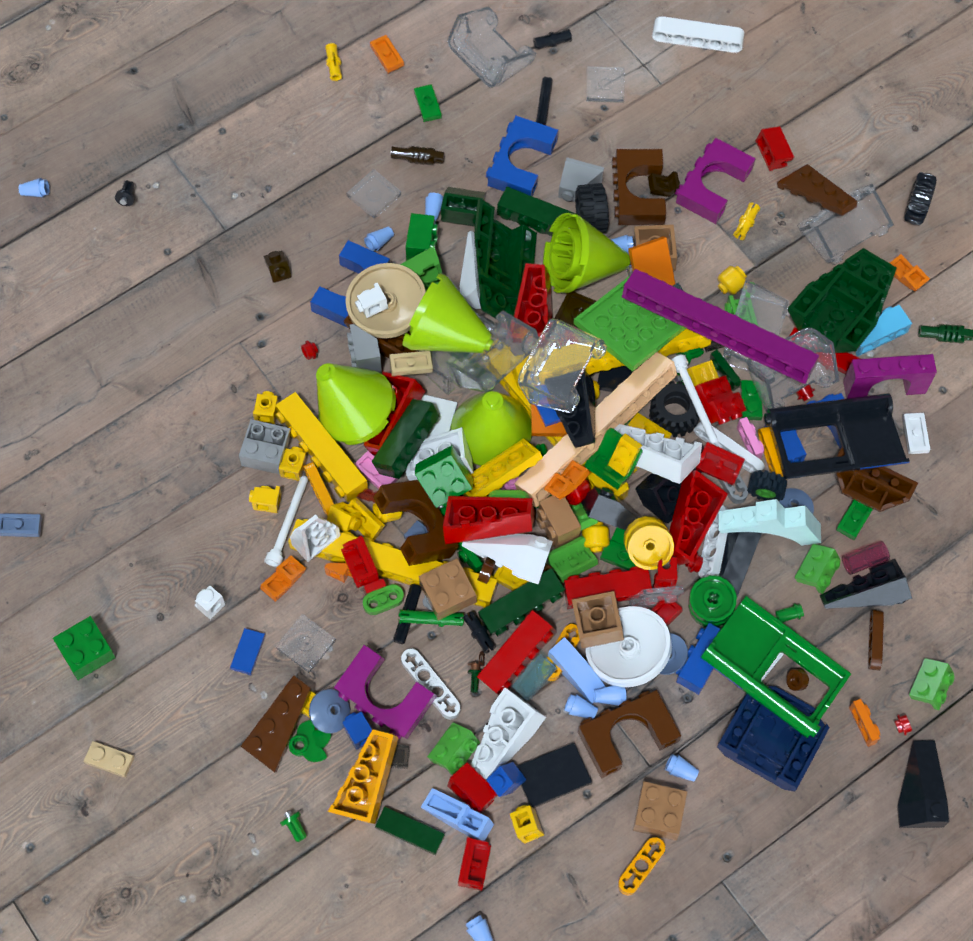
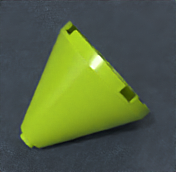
[543,213,630,293]
[403,273,494,353]
[316,363,396,445]
[451,391,532,466]

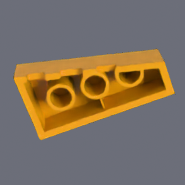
[327,729,399,824]

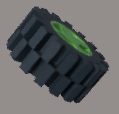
[747,470,788,502]

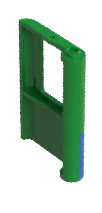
[700,596,851,738]

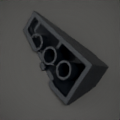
[718,530,762,597]

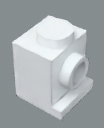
[355,283,388,318]
[195,586,225,620]

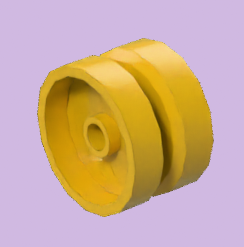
[624,516,674,570]

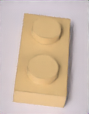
[389,351,433,376]
[84,741,134,778]

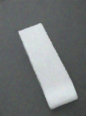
[652,17,744,53]

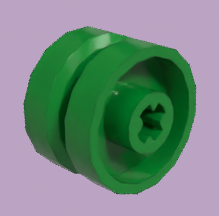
[688,576,737,627]

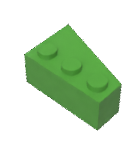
[400,246,442,291]

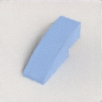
[548,637,605,704]
[421,788,494,841]

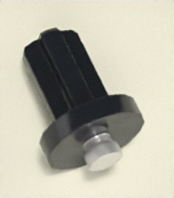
[115,180,135,206]

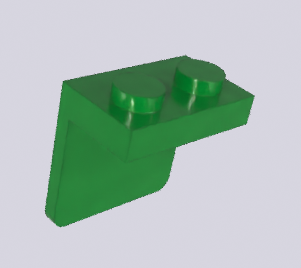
[584,428,643,490]

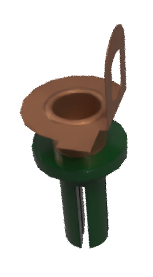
[467,651,484,693]

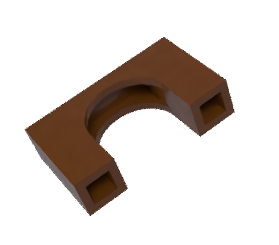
[612,149,666,225]
[373,480,459,566]
[578,690,681,779]

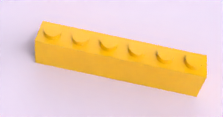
[275,392,368,502]

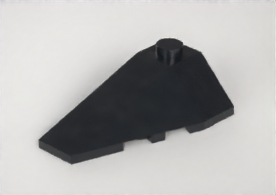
[546,369,595,448]
[635,442,704,524]
[581,487,641,530]
[820,559,912,609]
[897,740,950,828]

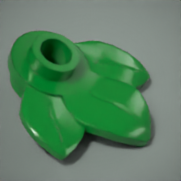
[289,720,331,763]

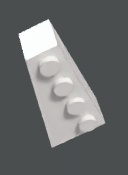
[614,424,702,484]

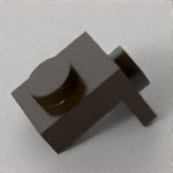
[648,171,680,197]
[263,250,291,283]

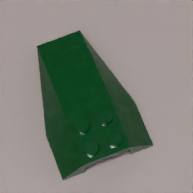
[474,198,537,327]
[787,248,897,353]

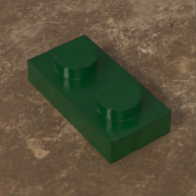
[710,349,741,391]

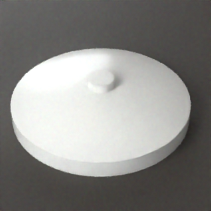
[586,606,672,687]

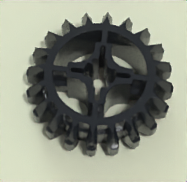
[904,172,937,225]

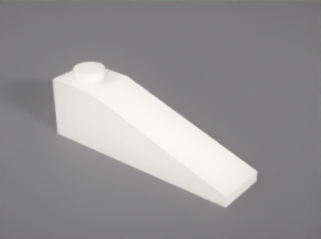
[460,231,481,309]
[290,514,340,562]
[461,534,553,584]
[471,688,546,781]

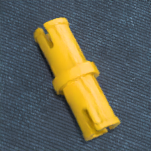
[325,43,342,81]
[733,202,760,240]

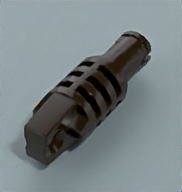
[391,146,444,165]

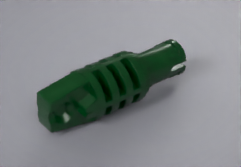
[918,324,973,343]

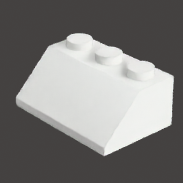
[406,427,474,481]

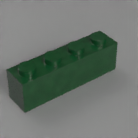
[497,187,578,236]
[372,399,439,479]
[478,568,565,637]

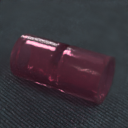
[842,541,890,575]

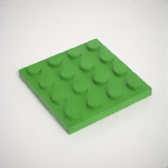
[573,276,686,372]

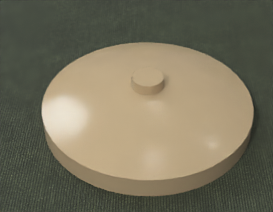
[346,263,426,338]

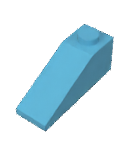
[855,305,912,357]

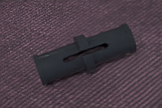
[533,29,572,50]
[463,611,496,654]

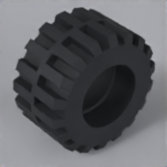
[575,183,609,232]
[649,381,700,437]

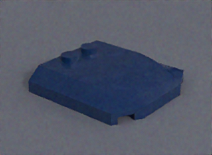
[717,686,830,792]

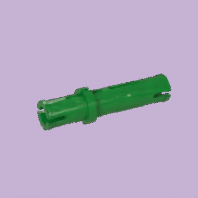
[398,609,464,627]

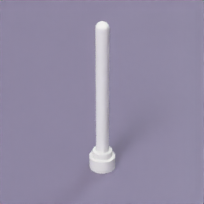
[671,355,718,444]
[264,476,308,567]

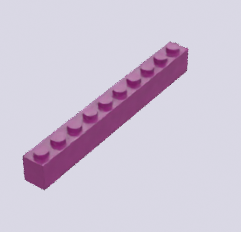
[622,269,819,384]

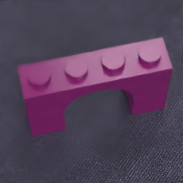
[675,137,756,224]
[843,354,937,399]
[334,645,437,740]

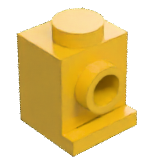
[253,391,279,425]
[279,447,307,481]
[249,486,282,513]
[327,502,362,531]
[510,805,544,844]

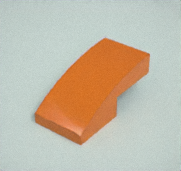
[890,254,930,292]
[544,460,590,500]
[260,555,306,602]
[324,563,352,583]

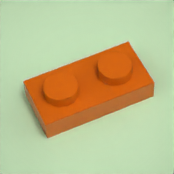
[370,35,404,73]
[849,699,880,747]

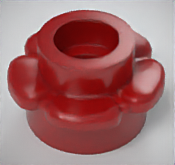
[301,341,318,360]
[796,384,815,402]
[685,553,703,573]
[894,715,912,735]

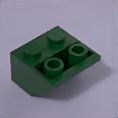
[441,187,486,226]

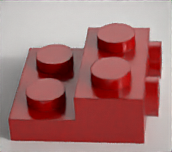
[694,375,746,425]

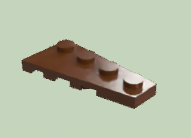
[777,164,857,216]
[240,675,312,773]

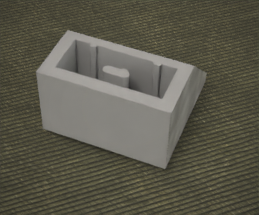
[347,324,382,374]
[239,419,291,475]

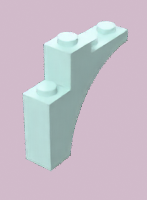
[719,499,821,546]

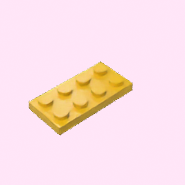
[463,438,543,497]

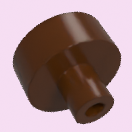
[786,669,809,691]

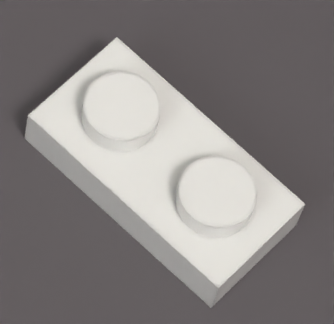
[902,413,930,454]

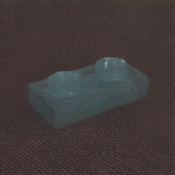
[512,653,557,701]

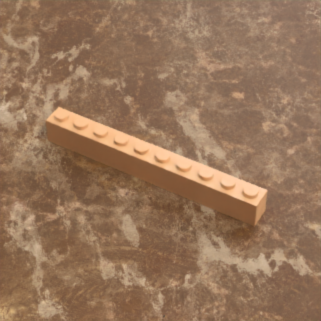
[514,352,677,508]

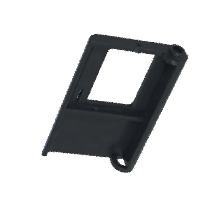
[764,393,910,479]

